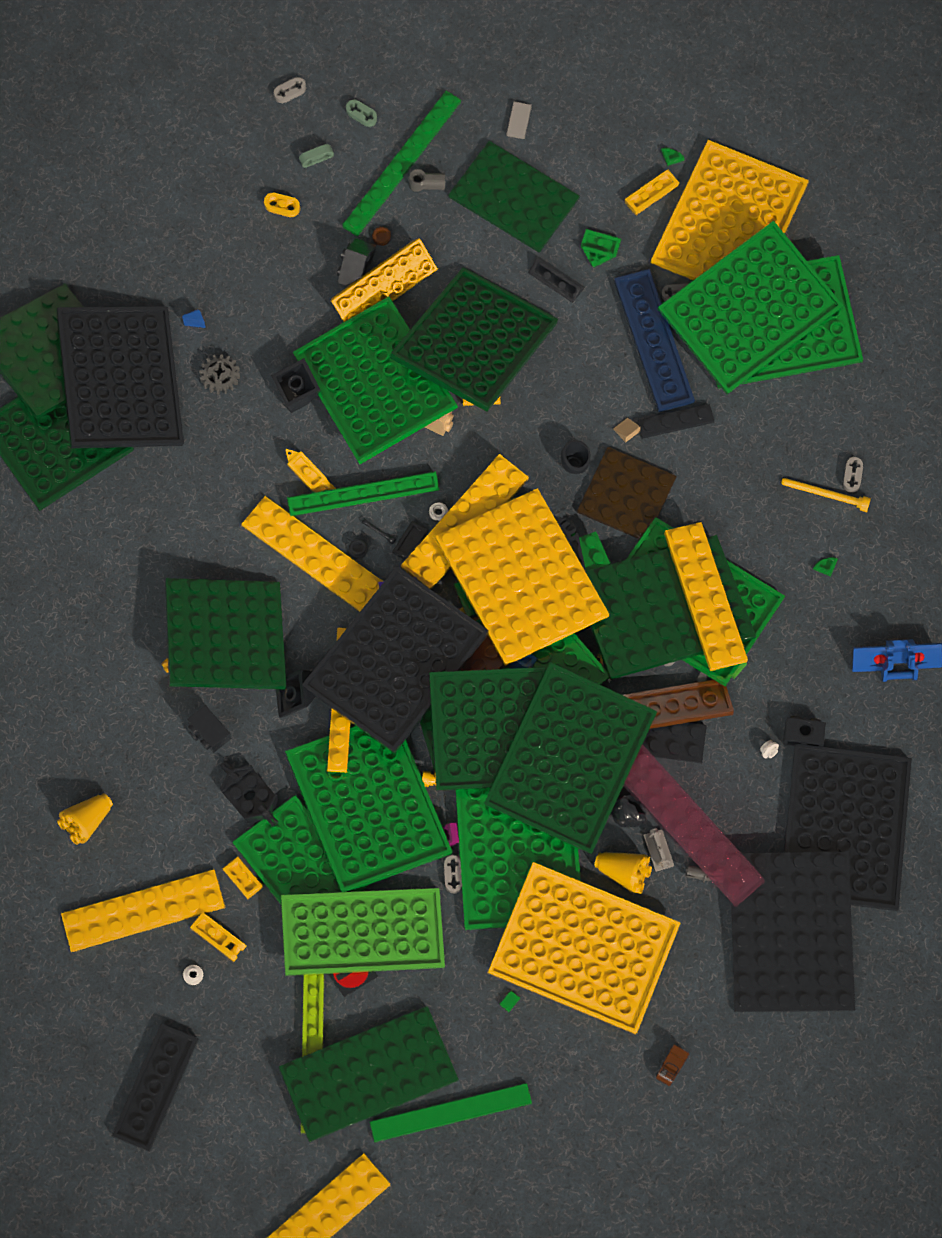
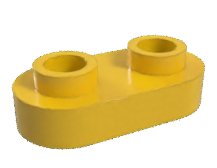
[264,193,300,217]

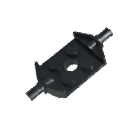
[220,761,278,827]

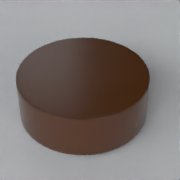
[372,227,391,246]

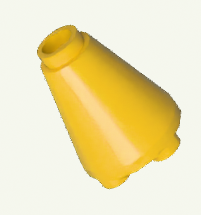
[57,793,113,845]
[595,852,652,894]

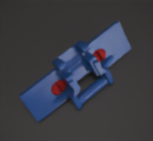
[852,639,942,682]

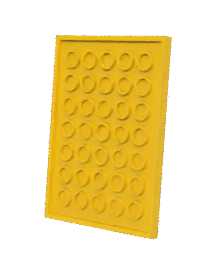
[651,140,809,281]
[435,488,609,666]
[488,862,680,1034]

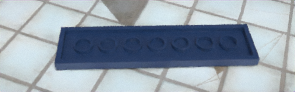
[614,269,695,412]

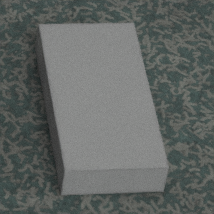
[507,102,531,139]

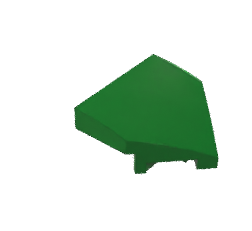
[581,229,621,268]

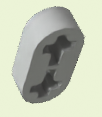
[274,77,306,103]
[843,457,863,493]
[444,855,462,894]

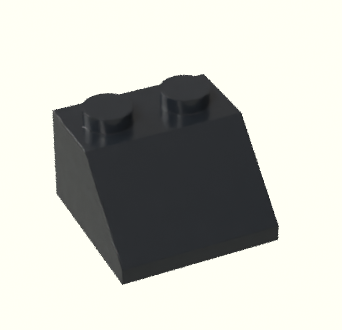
[271,358,321,413]

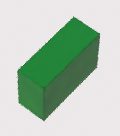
[500,991,520,1013]

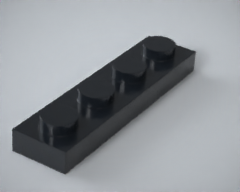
[637,404,715,439]

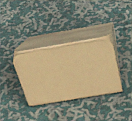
[613,418,640,443]

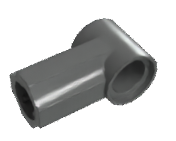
[409,169,445,192]

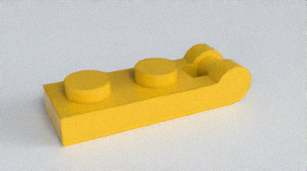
[190,912,246,962]

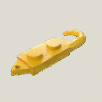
[285,449,336,493]

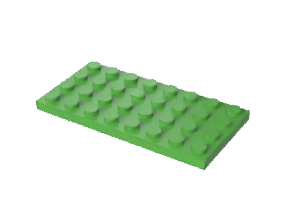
[281,888,445,976]

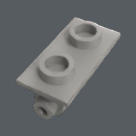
[644,829,674,872]

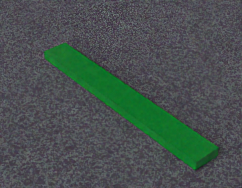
[287,471,439,517]
[370,1084,532,1142]

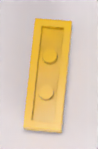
[625,169,679,215]

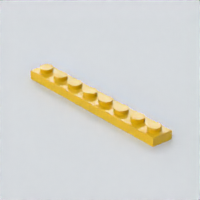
[327,628,350,773]

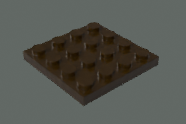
[577,447,677,539]

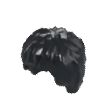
[611,794,646,827]

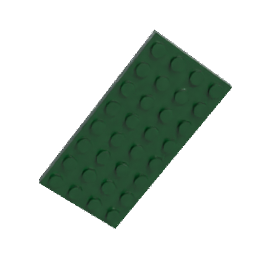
[279,1006,459,1143]

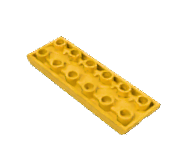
[331,238,437,322]

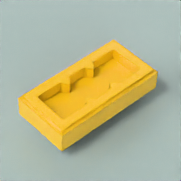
[223,857,263,900]

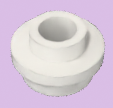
[429,502,448,521]
[760,740,779,758]
[183,965,203,985]

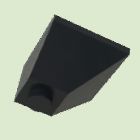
[276,669,315,718]

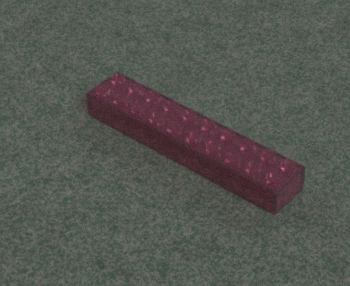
[624,744,765,907]

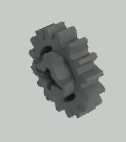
[199,354,240,395]

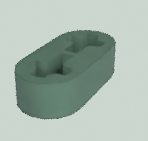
[346,100,377,127]
[299,144,334,168]

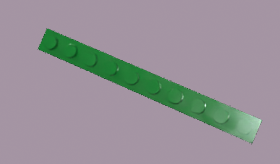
[343,91,461,237]

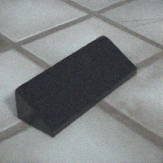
[528,257,585,303]

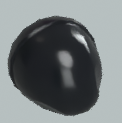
[561,440,591,474]

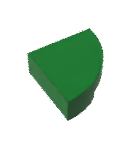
[661,148,685,166]
[813,557,838,577]

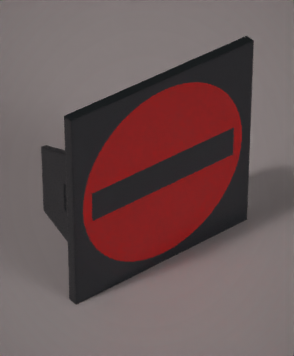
[329,971,378,997]

